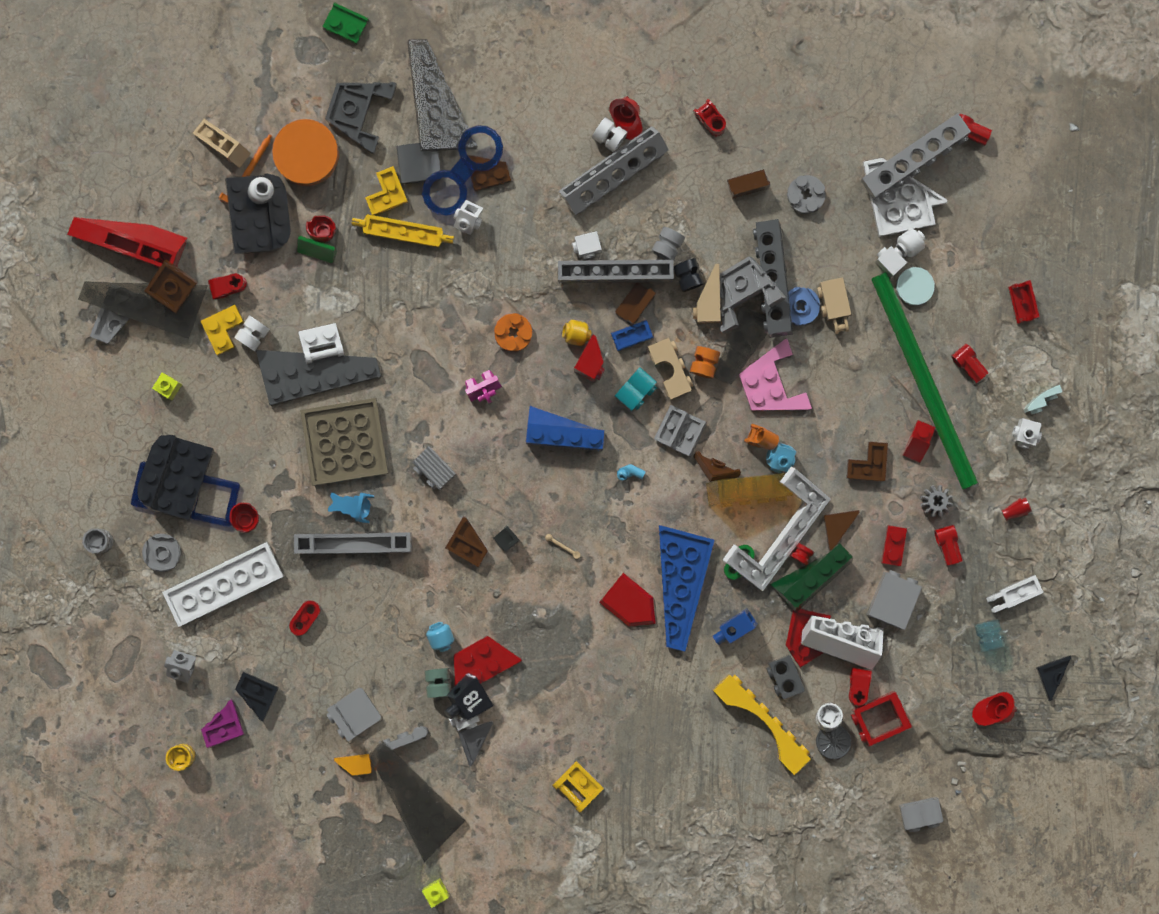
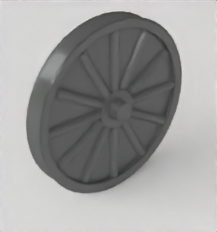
[816,725,851,759]

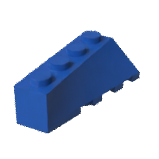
[526,406,604,451]

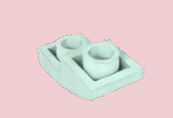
[1024,385,1062,415]

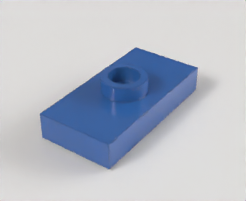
[611,320,653,352]

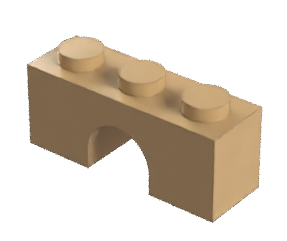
[647,338,693,401]

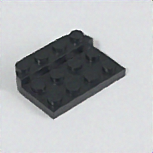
[225,174,291,255]
[137,435,214,522]

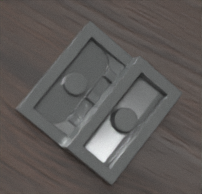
[396,142,441,184]

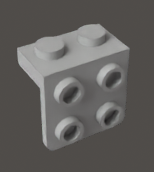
[326,688,381,741]

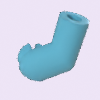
[617,464,646,481]

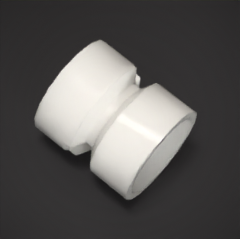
[592,117,628,153]
[234,315,270,351]
[815,703,843,732]

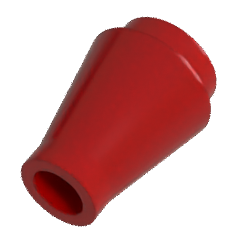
[1001,498,1032,521]

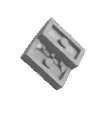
[654,405,707,457]

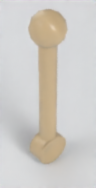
[545,534,580,559]

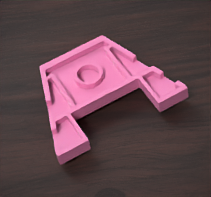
[739,339,812,411]

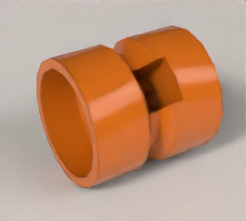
[690,346,720,379]

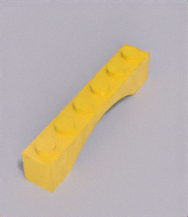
[713,674,811,775]

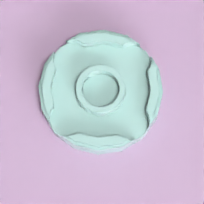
[896,267,935,306]

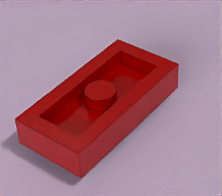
[881,525,907,566]

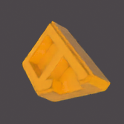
[334,754,372,776]

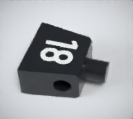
[444,673,494,720]

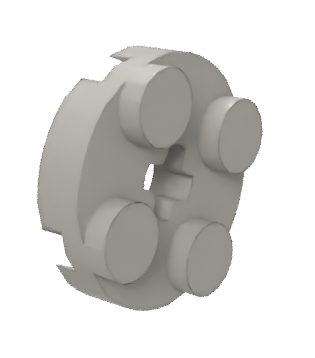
[787,175,826,214]

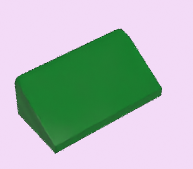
[297,236,337,263]

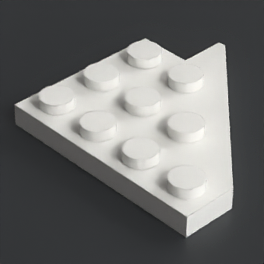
[863,158,947,237]

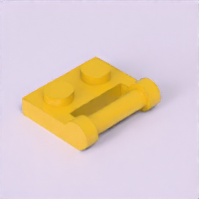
[552,761,604,813]

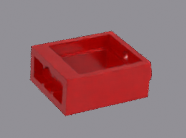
[850,691,912,746]

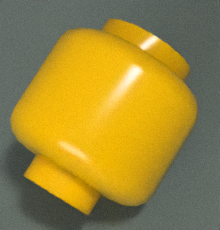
[562,319,592,346]

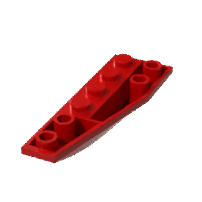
[67,217,188,268]

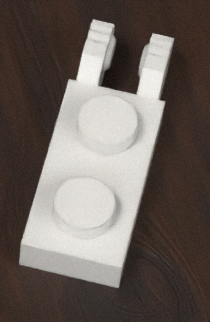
[986,575,1044,613]

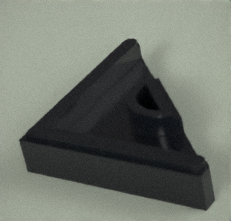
[1036,655,1071,701]

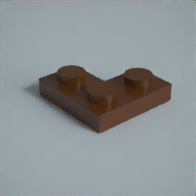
[846,442,888,482]

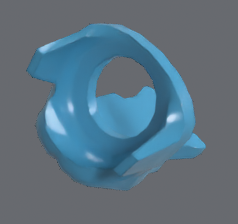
[328,493,374,523]

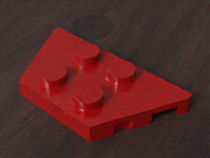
[454,636,522,686]

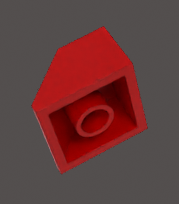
[574,335,605,383]

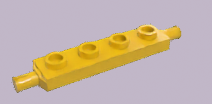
[352,214,454,248]

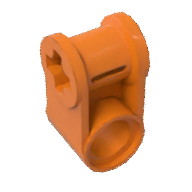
[744,424,779,450]

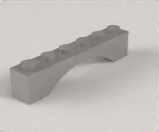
[294,532,412,554]

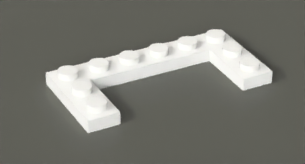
[723,466,831,591]

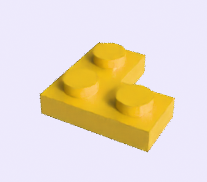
[365,166,408,216]
[201,305,244,356]

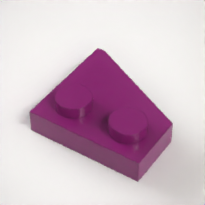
[201,700,245,749]

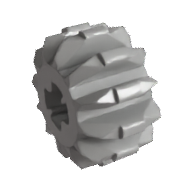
[920,485,953,517]

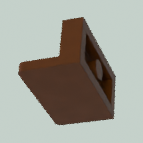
[727,169,770,199]
[615,282,656,325]

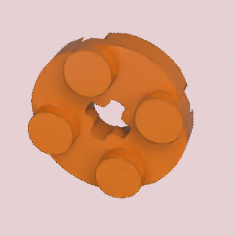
[494,313,532,352]

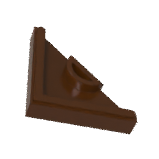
[694,451,741,482]
[823,510,860,551]

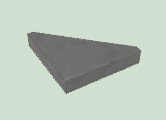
[458,721,493,767]

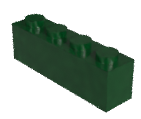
[770,543,853,612]

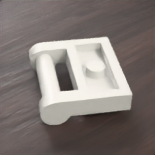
[298,323,344,364]

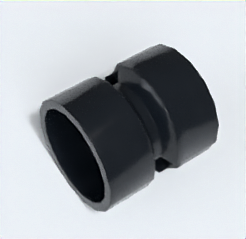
[673,258,705,292]

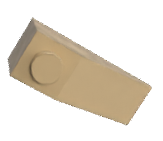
[193,119,251,168]
[693,264,721,324]

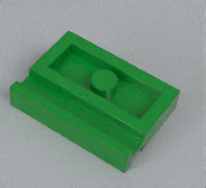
[323,3,369,44]

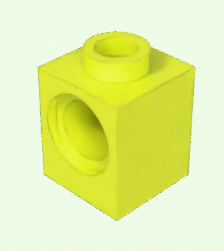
[152,372,183,400]
[422,878,450,908]

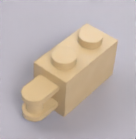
[817,277,851,334]

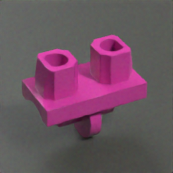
[465,370,502,404]

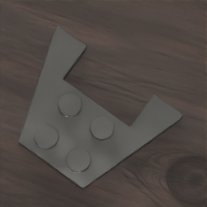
[325,82,397,154]

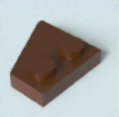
[445,516,488,567]

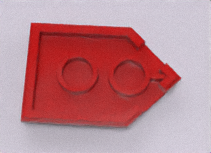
[599,573,656,627]
[785,609,831,668]

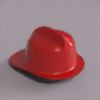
[609,96,643,140]
[972,692,1017,726]

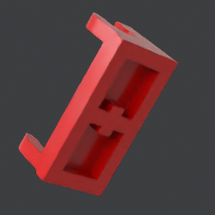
[1008,280,1040,324]

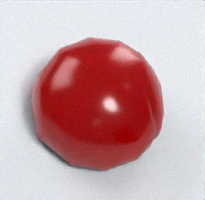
[306,215,336,243]
[229,503,259,533]

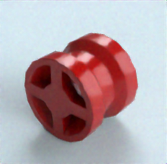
[791,543,815,566]

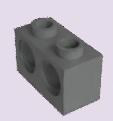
[766,654,805,700]

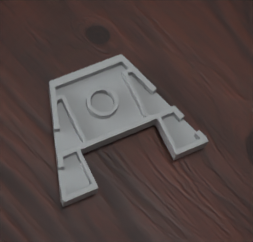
[719,256,786,334]

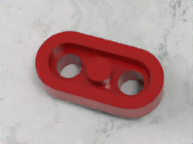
[289,600,321,636]

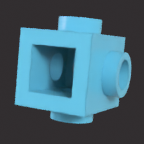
[766,443,796,473]

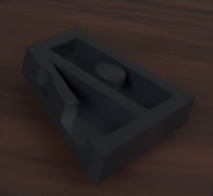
[235,672,279,722]

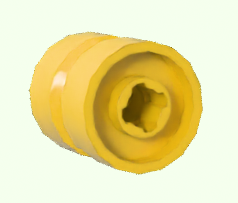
[166,743,196,771]

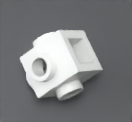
[453,200,483,235]
[1012,418,1042,449]

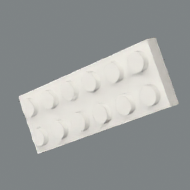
[162,542,284,627]

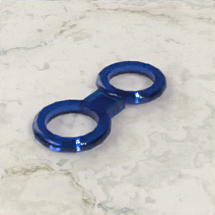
[422,125,503,216]

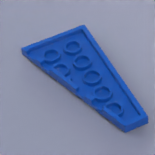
[659,525,715,652]

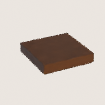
[144,260,198,313]

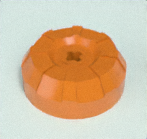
[272,119,339,186]

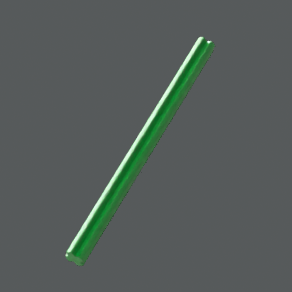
[871,272,978,489]

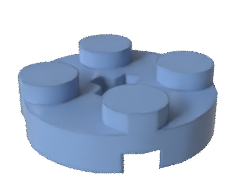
[788,287,820,326]

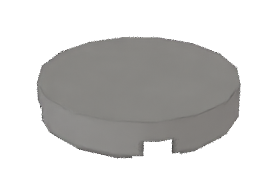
[142,533,182,572]

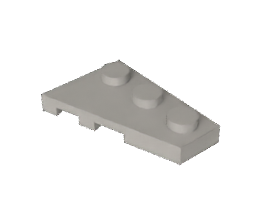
[90,283,147,344]

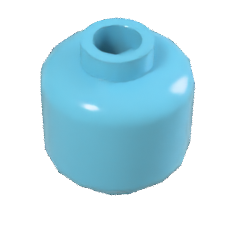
[426,622,455,652]

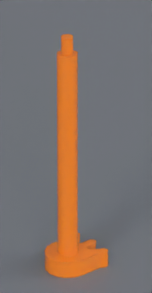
[218,134,272,205]

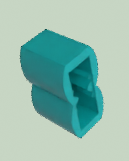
[614,367,657,411]

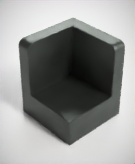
[493,526,520,553]

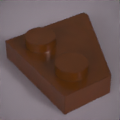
[465,155,511,191]

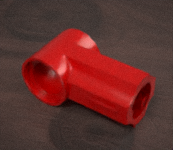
[959,114,992,146]
[951,344,989,384]
[934,525,963,566]

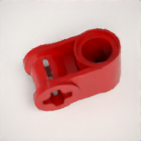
[693,99,726,137]
[208,273,247,300]
[849,668,872,705]

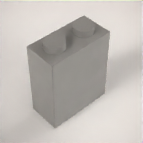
[866,570,922,630]

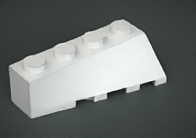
[801,616,883,670]

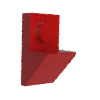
[902,420,936,463]

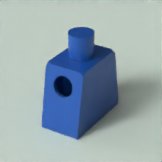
[713,608,758,645]

